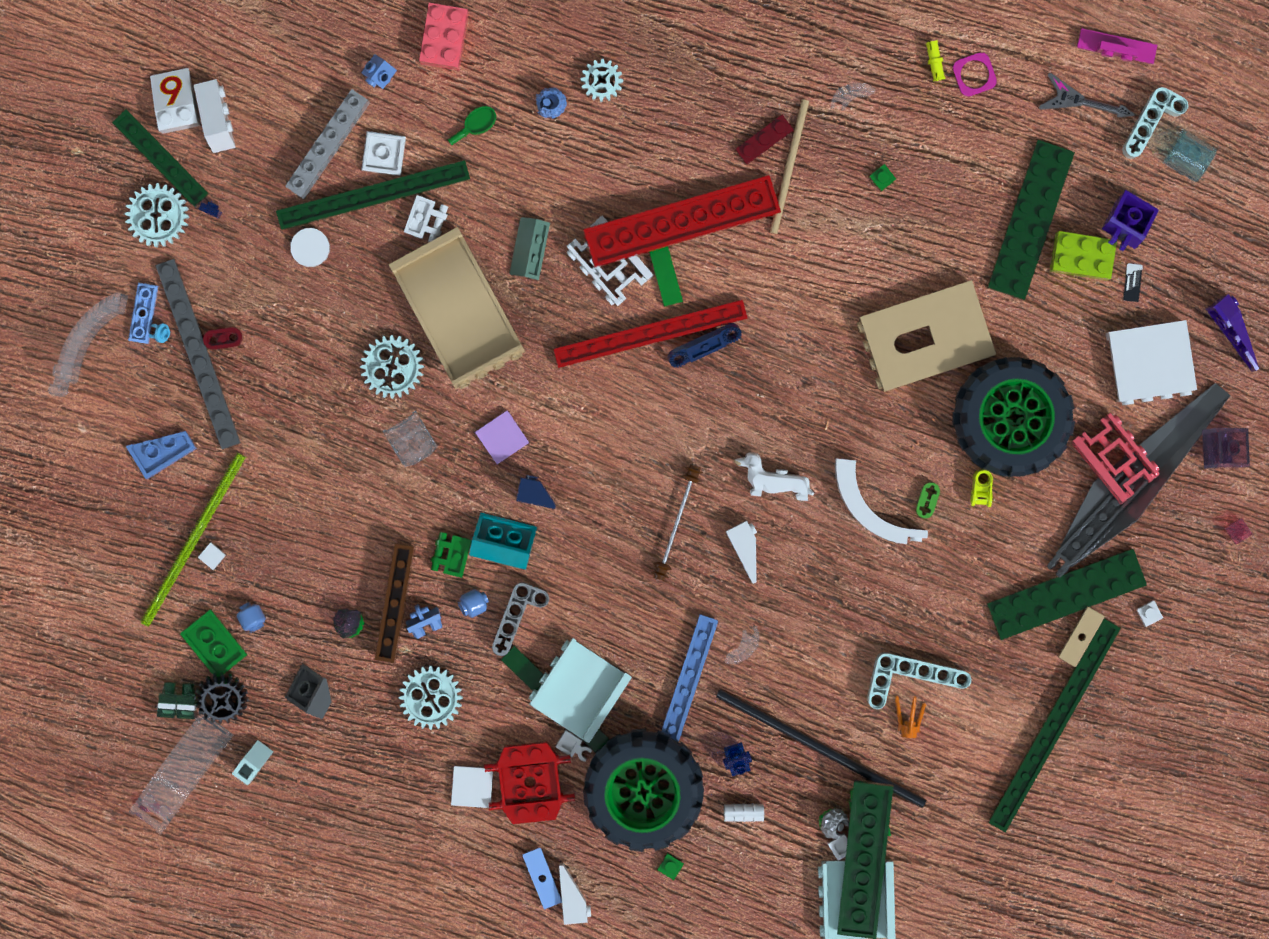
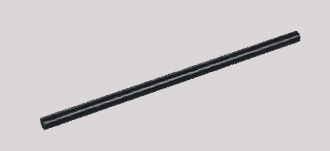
[716,689,927,808]

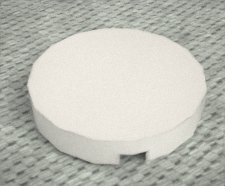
[291,228,330,267]

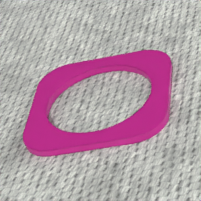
[953,53,997,97]

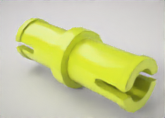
[925,40,946,82]

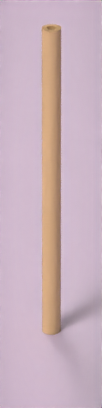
[770,99,809,234]

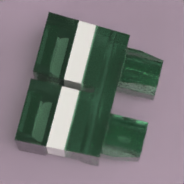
[157,682,197,719]

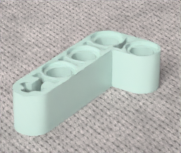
[1122,87,1188,159]

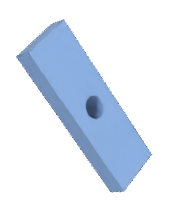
[128,283,158,344]
[522,847,562,909]

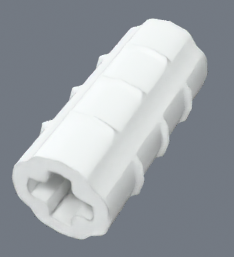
[724,803,764,822]

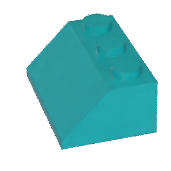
[469,512,537,570]

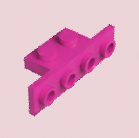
[1077,28,1158,64]

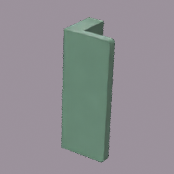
[509,217,550,280]

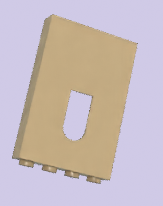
[857,280,996,392]

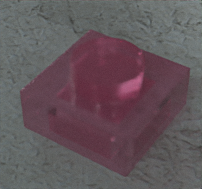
[1224,518,1252,545]

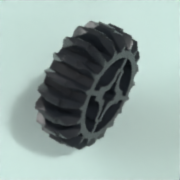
[195,672,248,725]

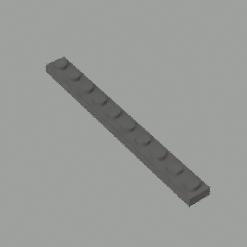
[155,259,241,450]

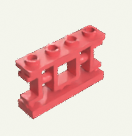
[1072,413,1160,505]

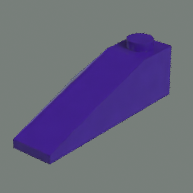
[1206,294,1259,372]

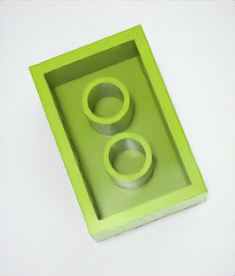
[1049,231,1117,281]

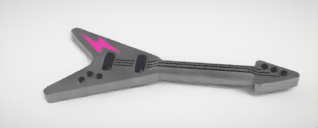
[1039,73,1134,118]

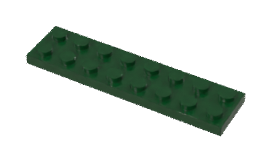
[987,140,1075,300]
[986,549,1147,640]
[837,780,894,939]

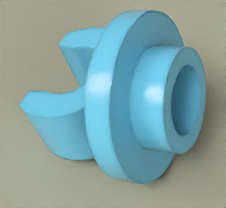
[149,323,170,343]

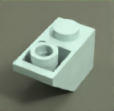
[232,740,274,785]

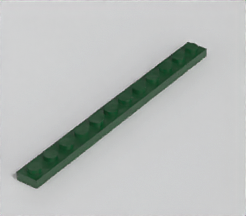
[988,619,1121,833]

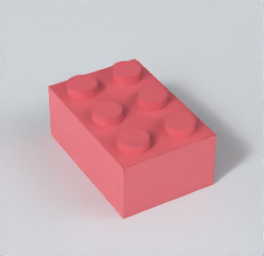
[419,3,469,71]

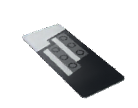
[1123,263,1143,302]

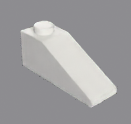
[725,521,757,584]
[559,863,591,925]

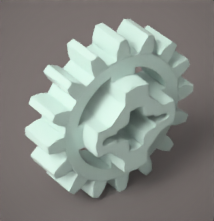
[581,59,623,102]

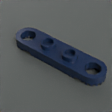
[668,323,742,368]

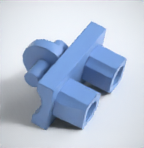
[405,604,442,639]

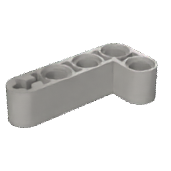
[492,582,550,656]

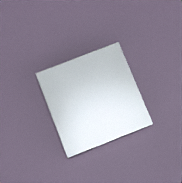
[362,131,406,176]
[451,766,493,808]

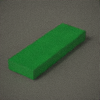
[649,247,683,307]

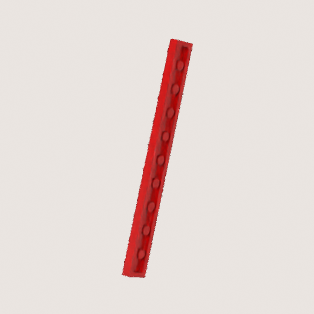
[553,300,748,368]

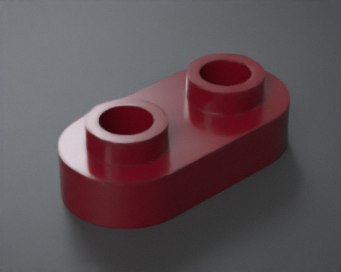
[203,327,243,350]

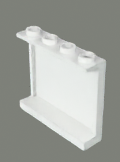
[1106,320,1197,405]

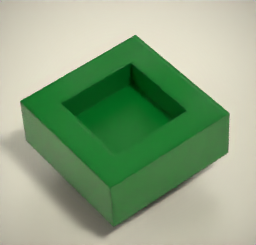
[869,164,896,192]
[657,853,684,880]

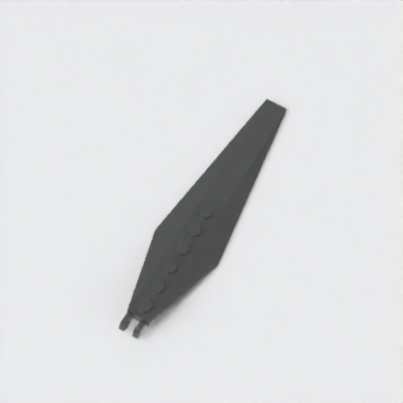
[1047,383,1231,577]

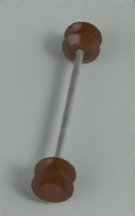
[651,464,704,581]

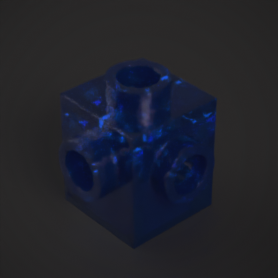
[723,742,752,777]

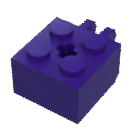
[1102,190,1159,252]

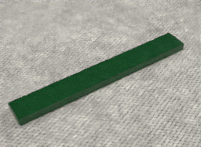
[501,646,610,753]

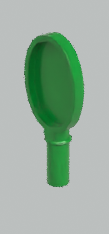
[447,106,497,146]

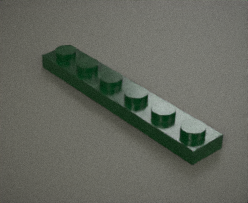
[112,109,209,207]

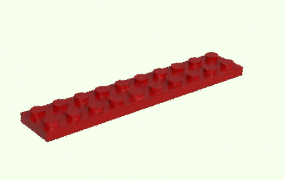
[583,175,781,268]

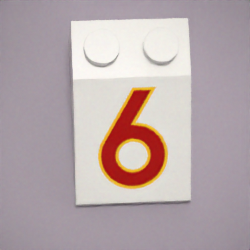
[150,68,201,134]

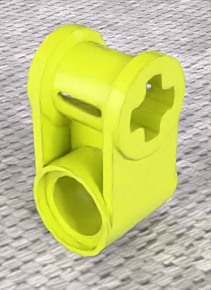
[970,469,993,507]

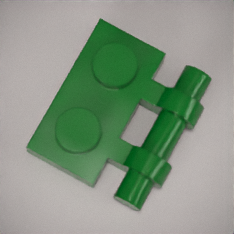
[430,532,472,578]

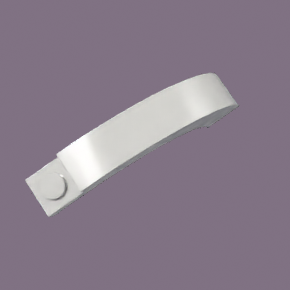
[835,459,928,544]

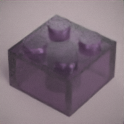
[1202,428,1250,469]

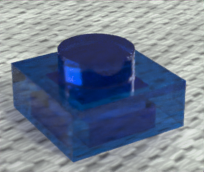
[199,201,222,219]

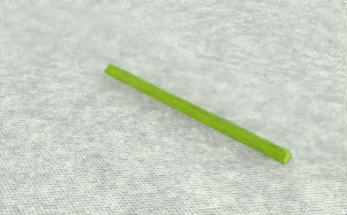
[140,452,246,627]

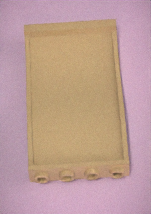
[389,227,525,389]

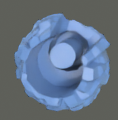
[536,87,567,118]

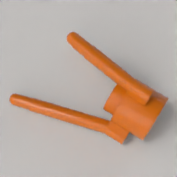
[895,695,926,738]

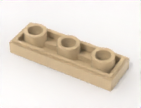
[1058,607,1105,667]

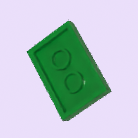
[180,609,248,677]

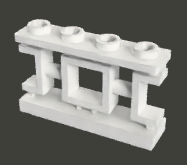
[566,216,653,307]

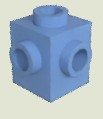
[361,54,397,89]

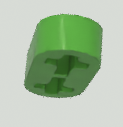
[916,482,940,518]

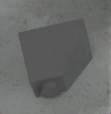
[285,663,331,719]

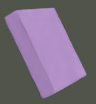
[475,410,529,464]

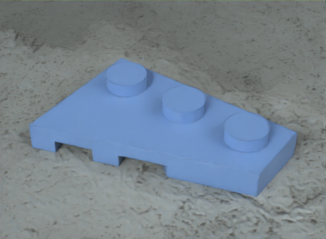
[126,431,197,479]

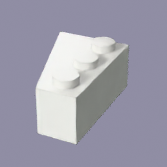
[194,79,236,153]

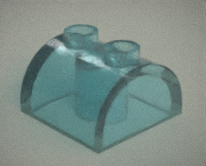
[1162,129,1217,183]

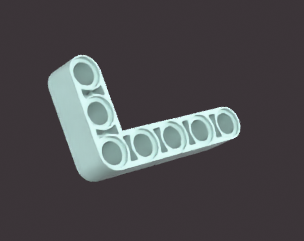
[867,652,971,709]

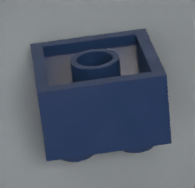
[516,475,556,509]

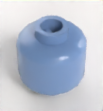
[458,589,489,618]
[237,602,266,633]

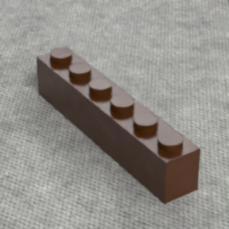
[375,543,416,663]

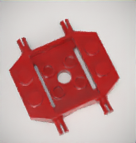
[484,741,575,824]

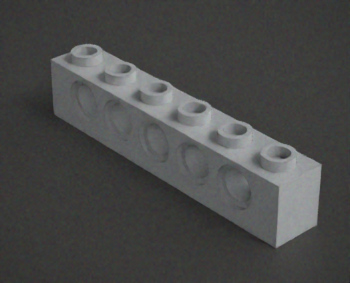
[285,89,370,199]

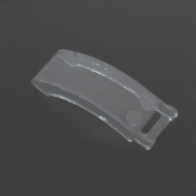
[48,292,128,397]
[129,714,233,835]

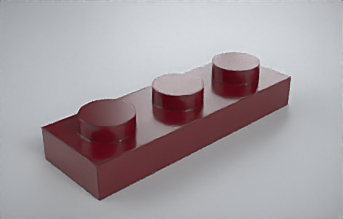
[735,114,794,166]

